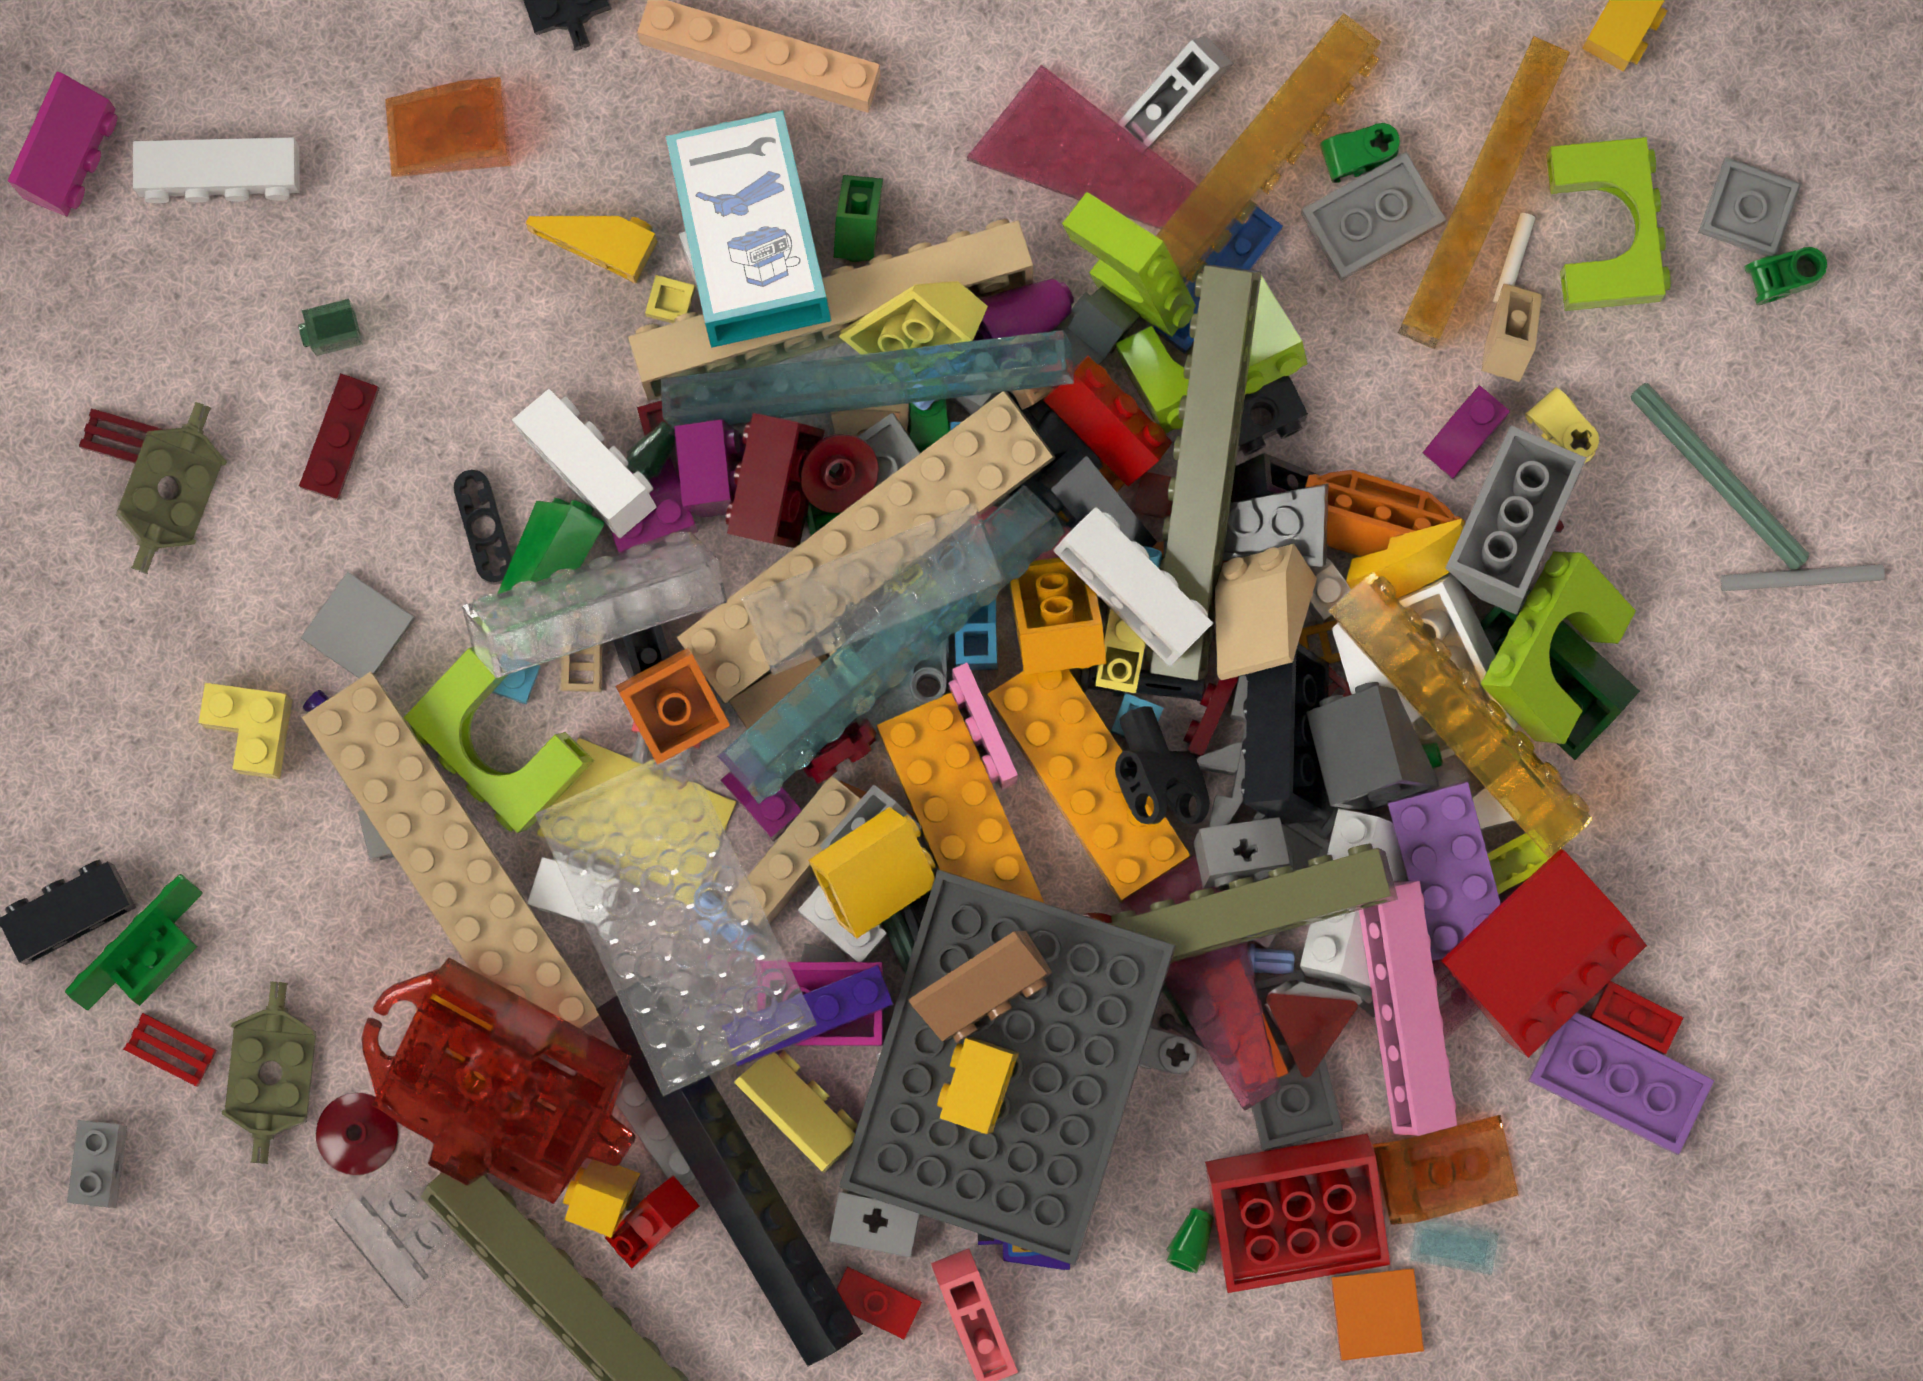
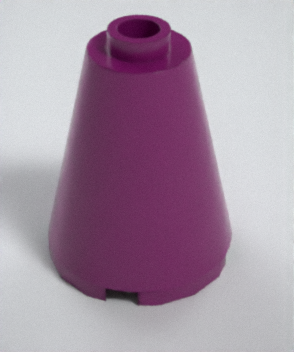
[969,278,1074,373]

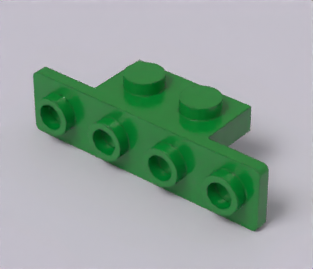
[65,874,203,1010]

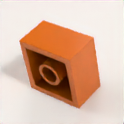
[615,648,730,765]

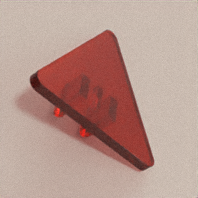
[1266,993,1358,1078]

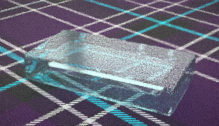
[1409,1219,1499,1275]

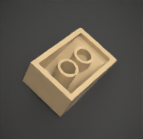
[1215,544,1317,680]

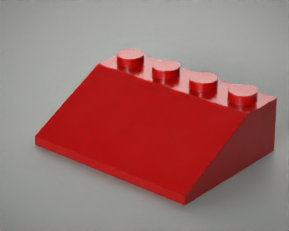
[1441,848,1647,1058]
[1205,1133,1390,1293]

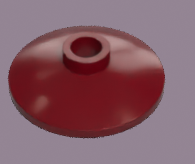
[800,434,879,513]
[316,1093,398,1175]

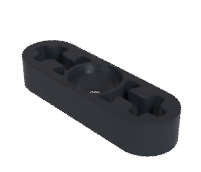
[454,470,512,585]

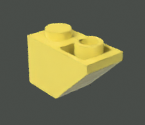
[1095,606,1146,693]

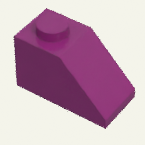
[1422,385,1510,479]
[720,754,802,842]

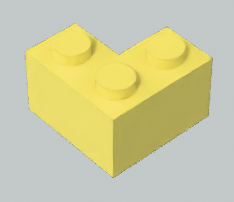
[198,683,293,779]

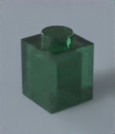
[298,299,363,356]

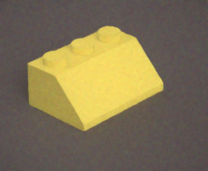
[839,281,988,385]
[734,1050,858,1173]

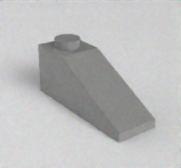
[1114,36,1234,154]

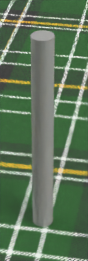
[1720,564,1885,591]

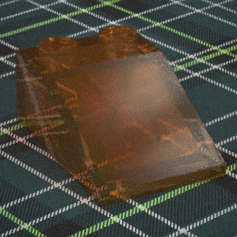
[385,77,511,177]
[1373,1115,1519,1225]

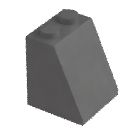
[1306,682,1439,812]

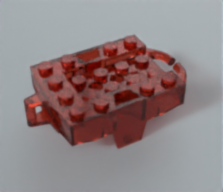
[361,958,636,1204]

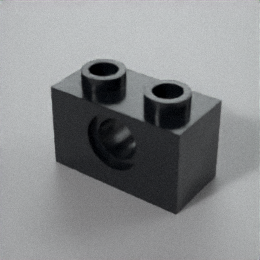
[1237,376,1308,456]

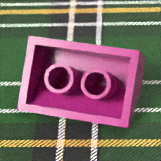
[7,71,117,217]
[758,962,883,1046]

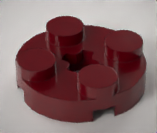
[799,718,877,784]

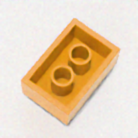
[1007,557,1106,675]

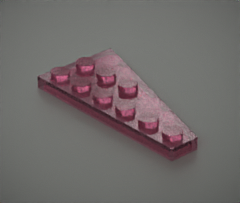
[967,65,1230,245]
[1118,854,1280,1111]

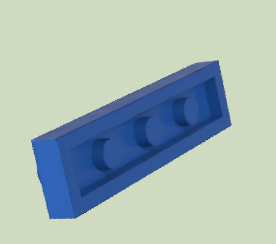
[1154,202,1283,354]

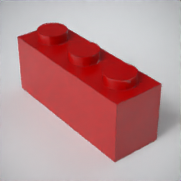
[1043,355,1173,487]

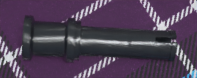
[1079,665,1204,702]

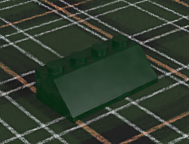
[1480,589,1640,760]

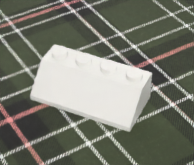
[1300,808,1409,990]

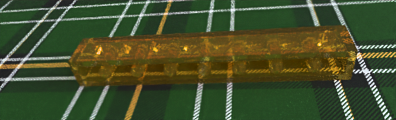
[1156,13,1381,283]
[1398,36,1570,349]
[1328,572,1592,858]

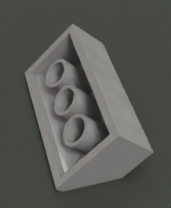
[1446,425,1586,615]

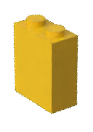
[808,807,935,939]

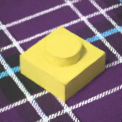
[645,275,695,323]

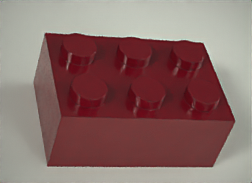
[725,413,825,548]

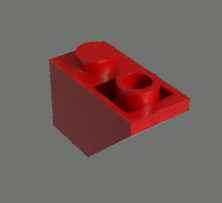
[605,1175,700,1269]

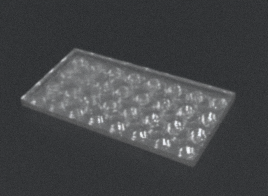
[535,750,817,1096]

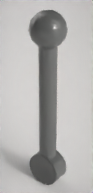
[1159,1013,1236,1066]

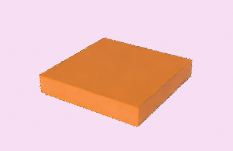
[1331,1268,1424,1361]

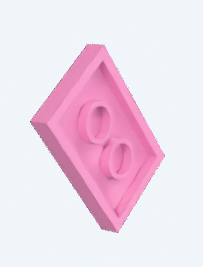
[948,663,1018,790]

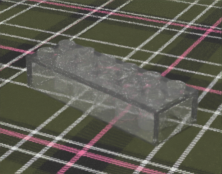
[741,503,1007,675]
[462,532,727,678]

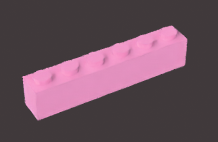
[1359,881,1457,1136]

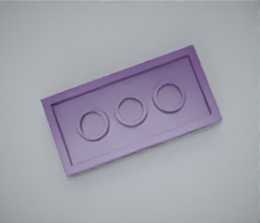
[1388,780,1501,961]
[1528,1012,1714,1155]

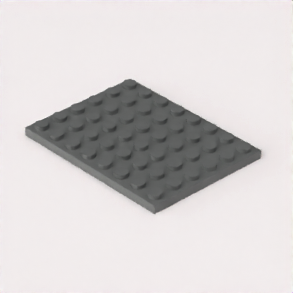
[839,870,1176,1265]

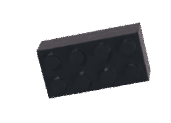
[1241,643,1329,824]

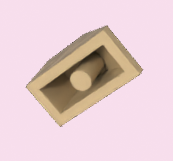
[1481,284,1542,382]

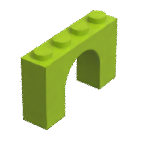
[1546,137,1671,311]
[1062,192,1196,337]
[1116,275,1308,433]
[1480,551,1636,744]
[403,646,594,833]

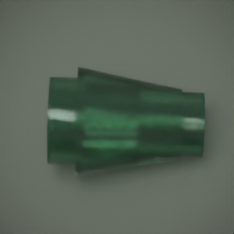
[626,421,676,481]

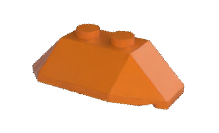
[1305,470,1465,556]

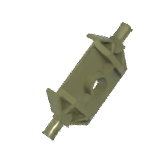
[115,402,227,574]
[222,981,316,1164]

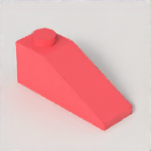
[931,1248,1018,1381]

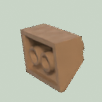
[908,931,1053,1043]

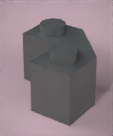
[1035,286,1140,388]

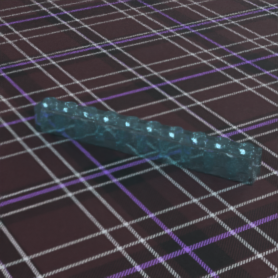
[661,330,1074,430]
[717,485,1065,804]

